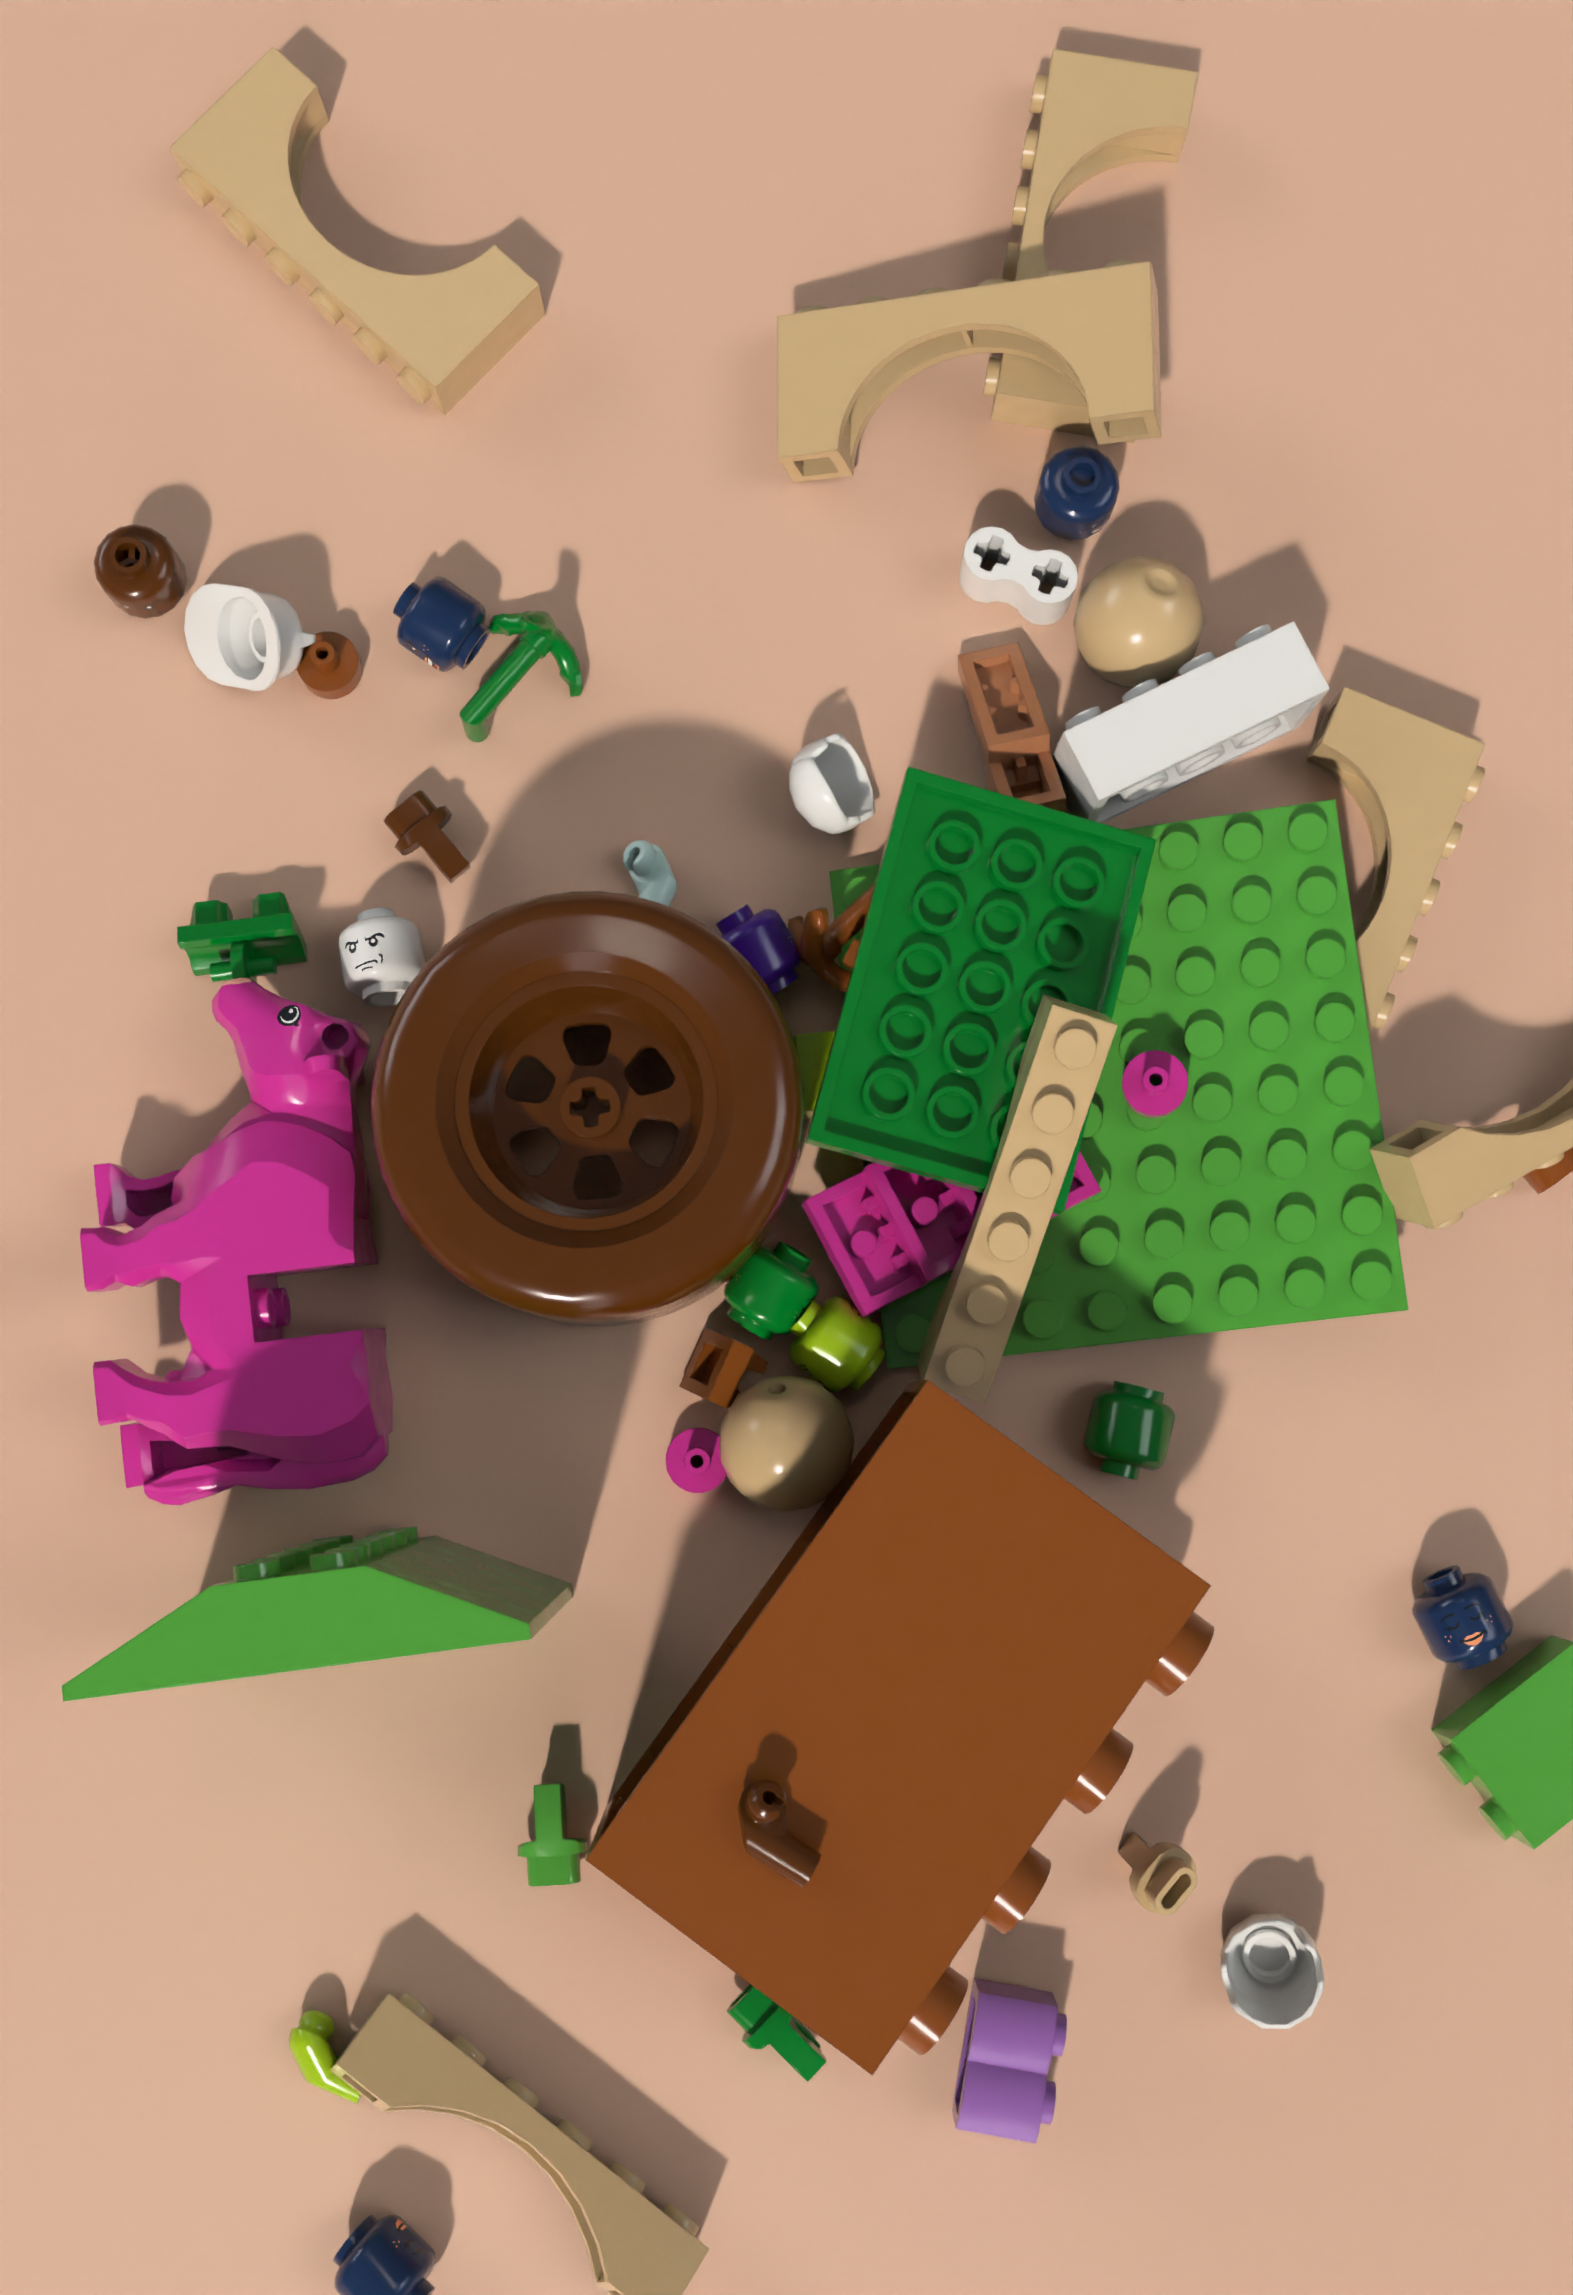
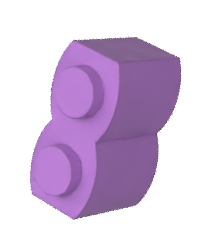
[952,1978,1067,2143]

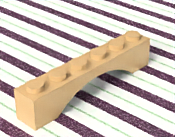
[917,995,1118,1404]
[1369,1078,1573,1229]
[330,1993,710,2295]

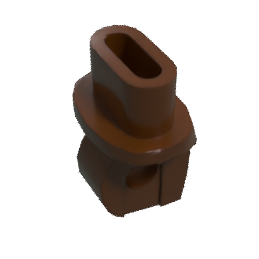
[384,790,471,883]

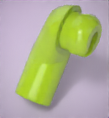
[289,2010,361,2104]

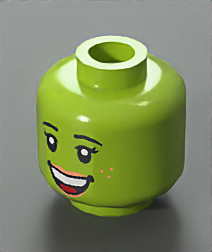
[789,1296,886,1392]

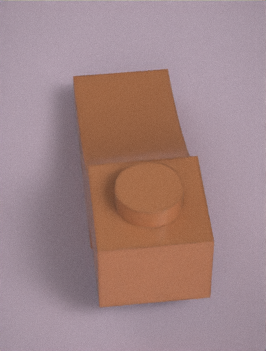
[958,642,1066,813]

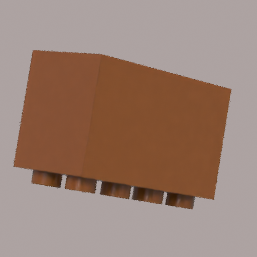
[585,1380,1214,2076]

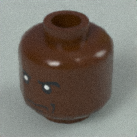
[94,524,187,619]

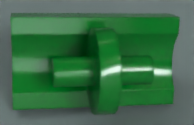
[177,892,308,983]

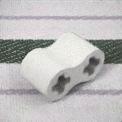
[958,526,1078,626]

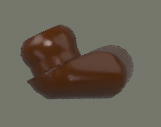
[738,1779,821,1888]

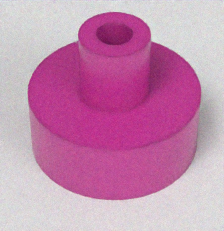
[1122,1050,1188,1118]
[665,1428,727,1493]

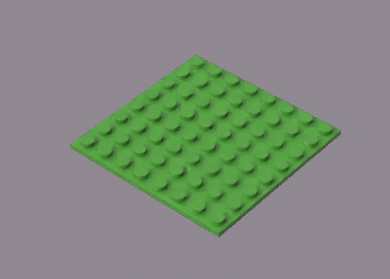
[829,799,1408,1369]

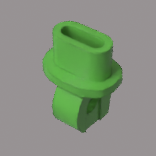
[518,1783,587,1886]

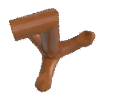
[788,882,875,992]

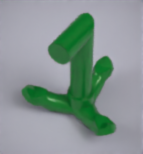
[459,611,582,742]

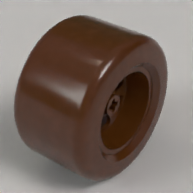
[371,891,804,1326]

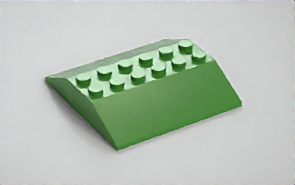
[62,1526,573,1702]

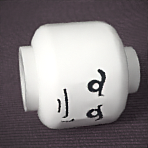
[338,908,426,1007]

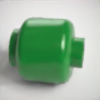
[1083,1381,1175,1480]

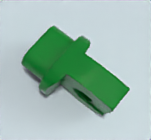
[727,1984,826,2082]

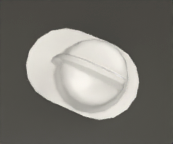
[184,583,316,691]

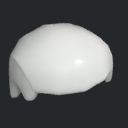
[789,733,875,834]
[1220,1913,1324,2029]

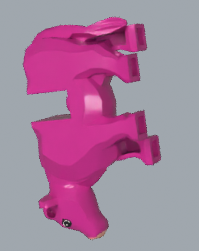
[80,977,393,1505]

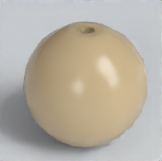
[1073,556,1205,688]
[719,1375,854,1511]

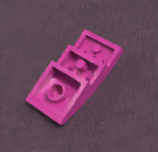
[802,1151,1102,1318]

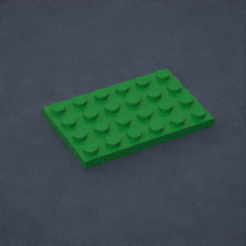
[805,767,1156,1215]

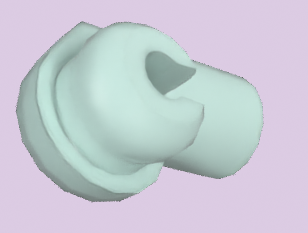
[623,840,677,907]

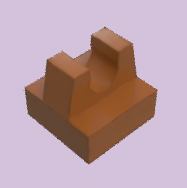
[679,1328,768,1409]

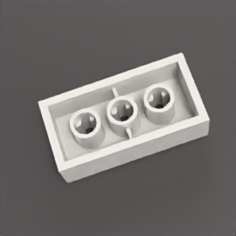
[1052,621,1330,823]

